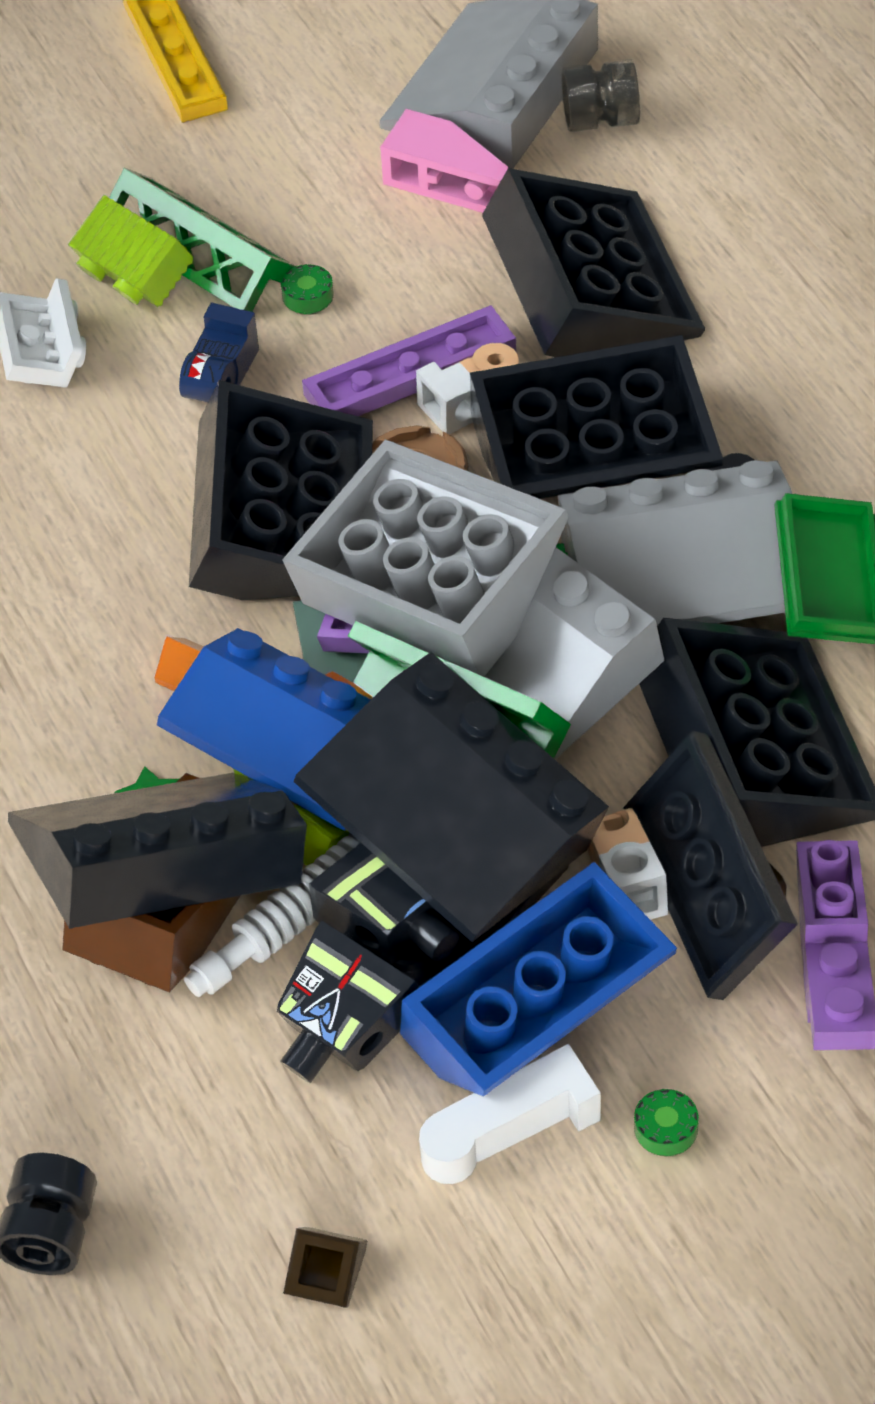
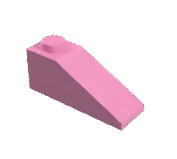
[380,109,509,213]

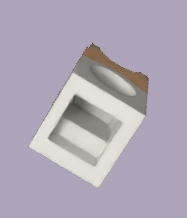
[416,343,519,434]
[588,808,668,920]

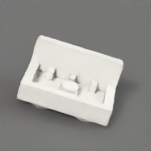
[0,278,86,388]

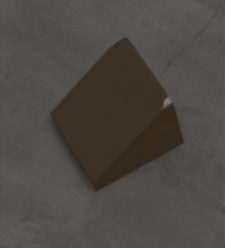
[283,1227,367,1308]

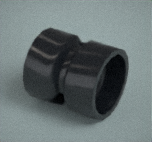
[0,1152,97,1275]

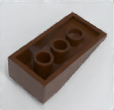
[62,773,240,993]

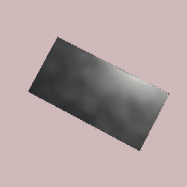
[623,731,798,1000]

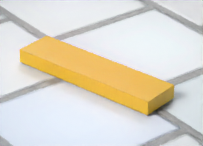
[123,0,228,123]

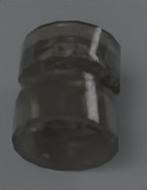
[561,60,640,132]

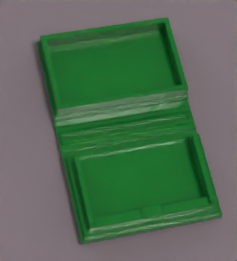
[774,493,875,644]

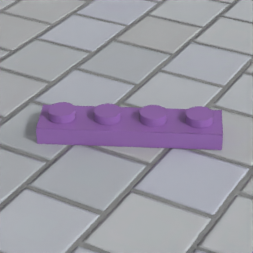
[302,305,516,416]

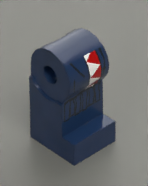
[179,302,259,403]

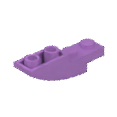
[796,840,875,1050]

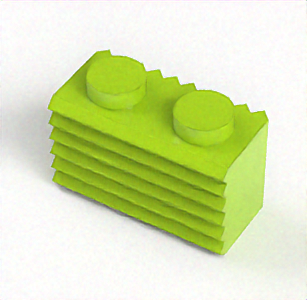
[68,195,193,307]

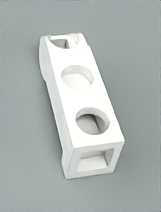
[419,1044,601,1184]

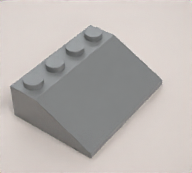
[380,0,598,169]
[282,439,569,677]
[558,460,792,626]
[485,547,665,759]

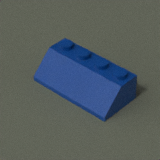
[157,628,371,831]
[400,862,677,1097]

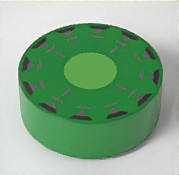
[281,264,334,314]
[634,1089,699,1156]

